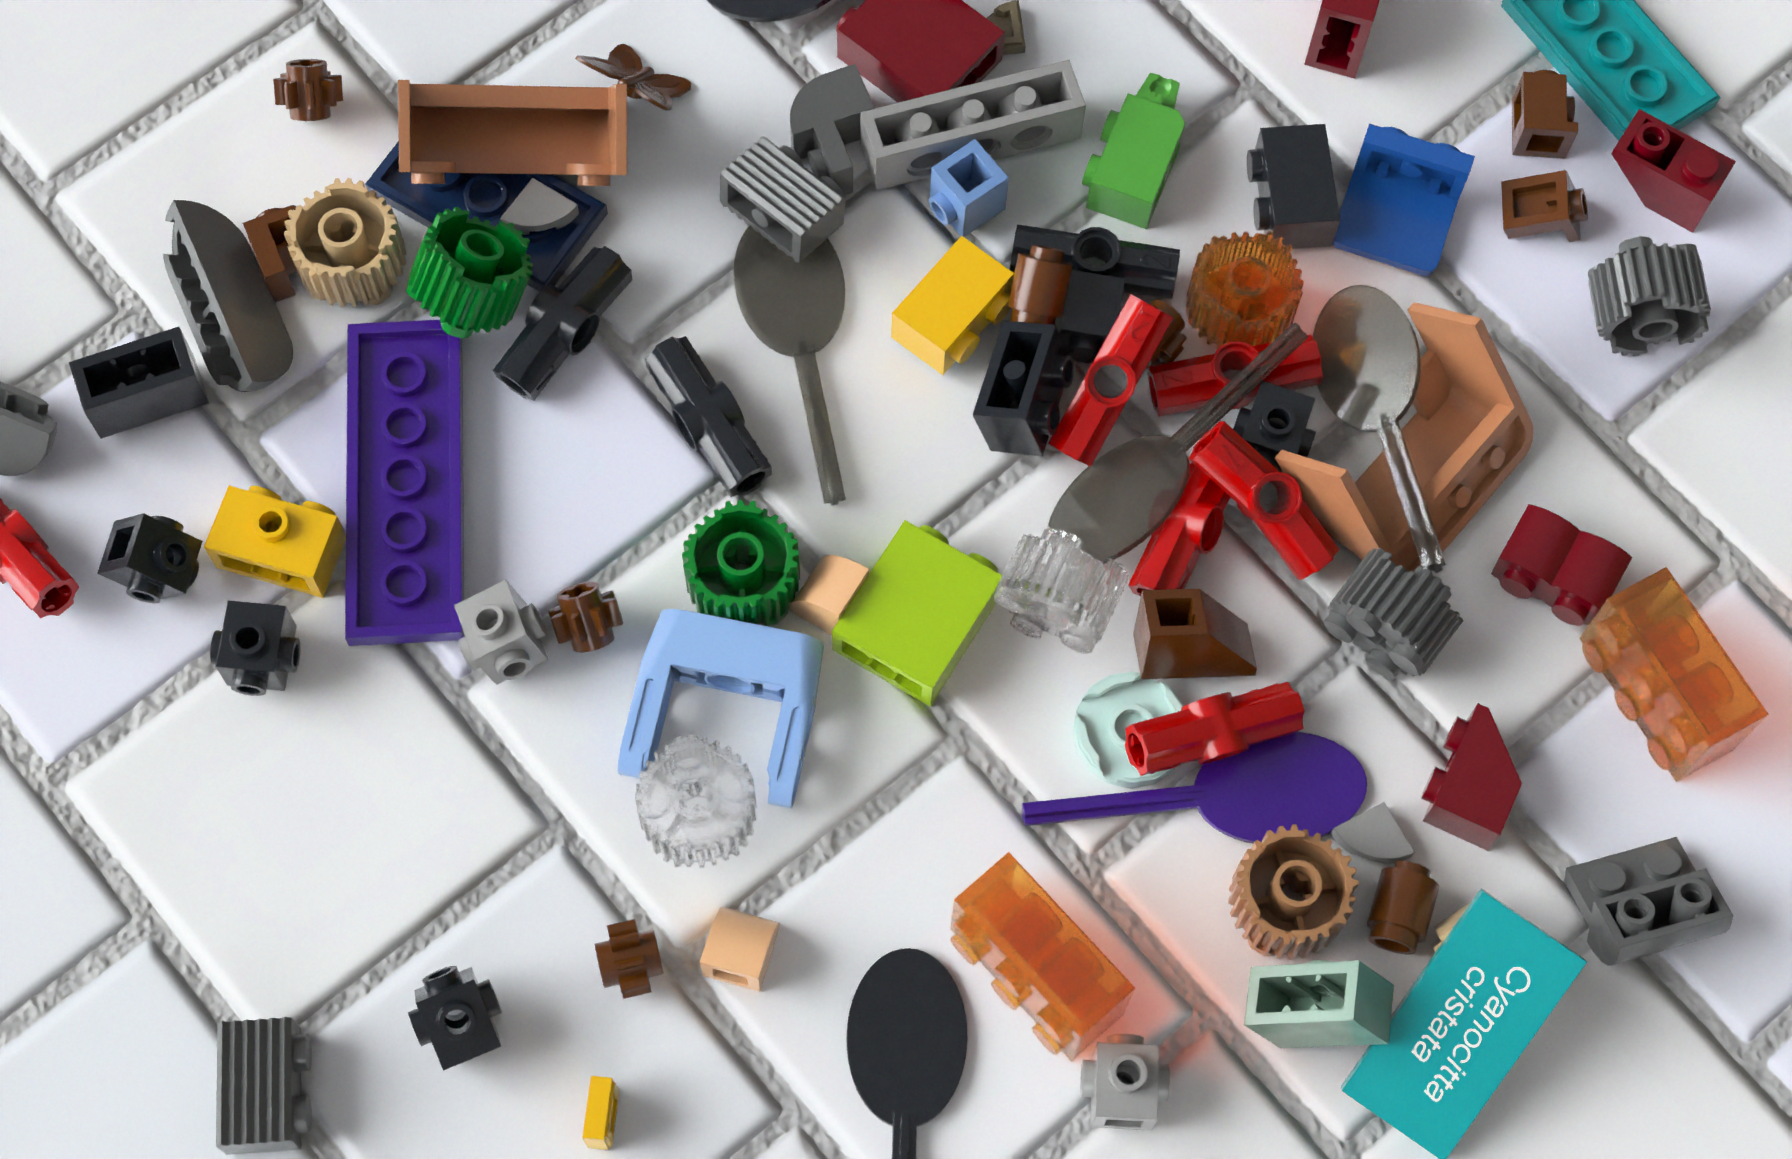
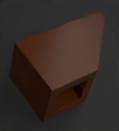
[1133,589,1257,679]

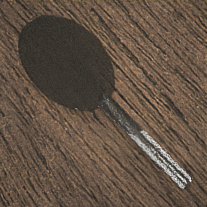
[734,225,846,506]
[1313,285,1446,573]
[1046,323,1308,569]

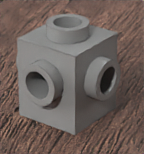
[454,579,548,685]
[1080,1034,1170,1130]

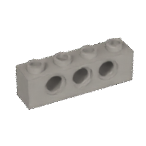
[860,60,1086,191]

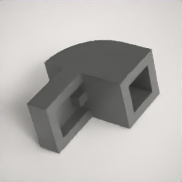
[790,64,875,196]

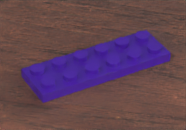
[345,320,465,646]

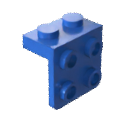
[1332,123,1475,276]

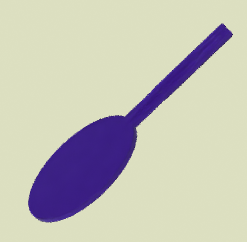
[1022,732,1367,844]

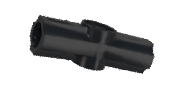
[493,246,632,401]

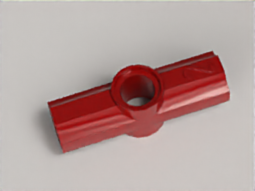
[1048,294,1174,467]
[1147,334,1323,417]
[1125,682,1305,776]

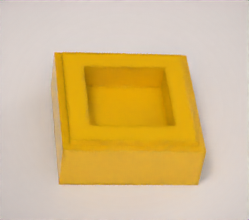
[582,1076,620,1150]

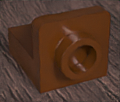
[1501,170,1588,242]
[243,205,298,303]

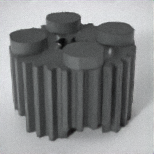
[1587,236,1711,356]
[1323,548,1464,680]

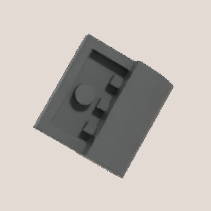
[1564,837,1734,966]

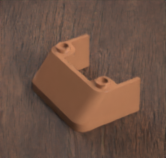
[398,80,627,186]
[1275,302,1533,572]

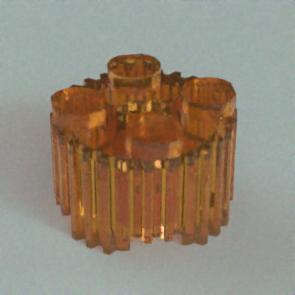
[1186,231,1304,349]

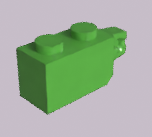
[1082,73,1185,229]

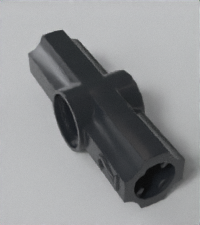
[1010,224,1180,299]
[645,336,772,497]

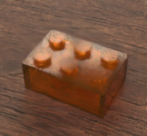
[1579,567,1769,782]
[950,852,1135,1062]

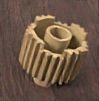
[284,178,406,308]

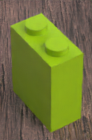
[832,520,1004,707]

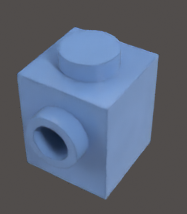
[928,139,1009,237]

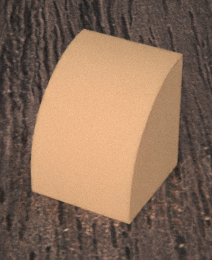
[790,555,869,635]
[700,907,780,992]

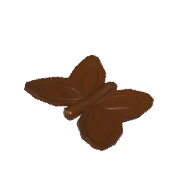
[575,44,691,111]

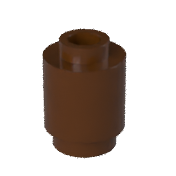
[1007,244,1073,325]
[1367,861,1440,955]

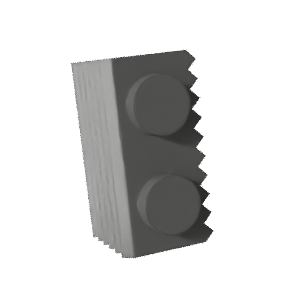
[720,136,846,263]
[216,1017,312,1155]

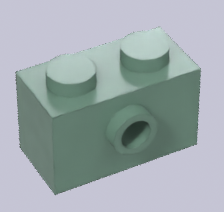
[1244,960,1394,1048]

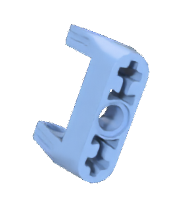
[618,609,824,809]

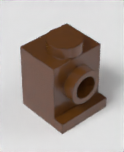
[1512,70,1578,159]

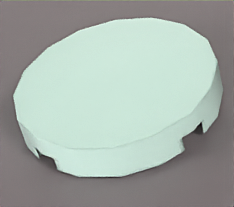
[1072,672,1184,789]

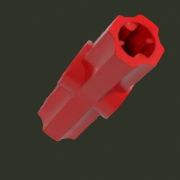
[1188,421,1340,580]
[1128,462,1231,597]
[0,498,80,619]

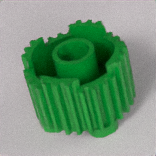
[406,207,533,339]
[682,500,800,626]

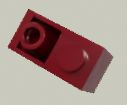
[1611,109,1736,233]
[1421,703,1522,851]

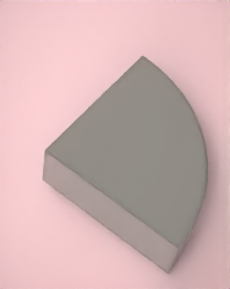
[500,178,579,235]
[1331,802,1415,864]

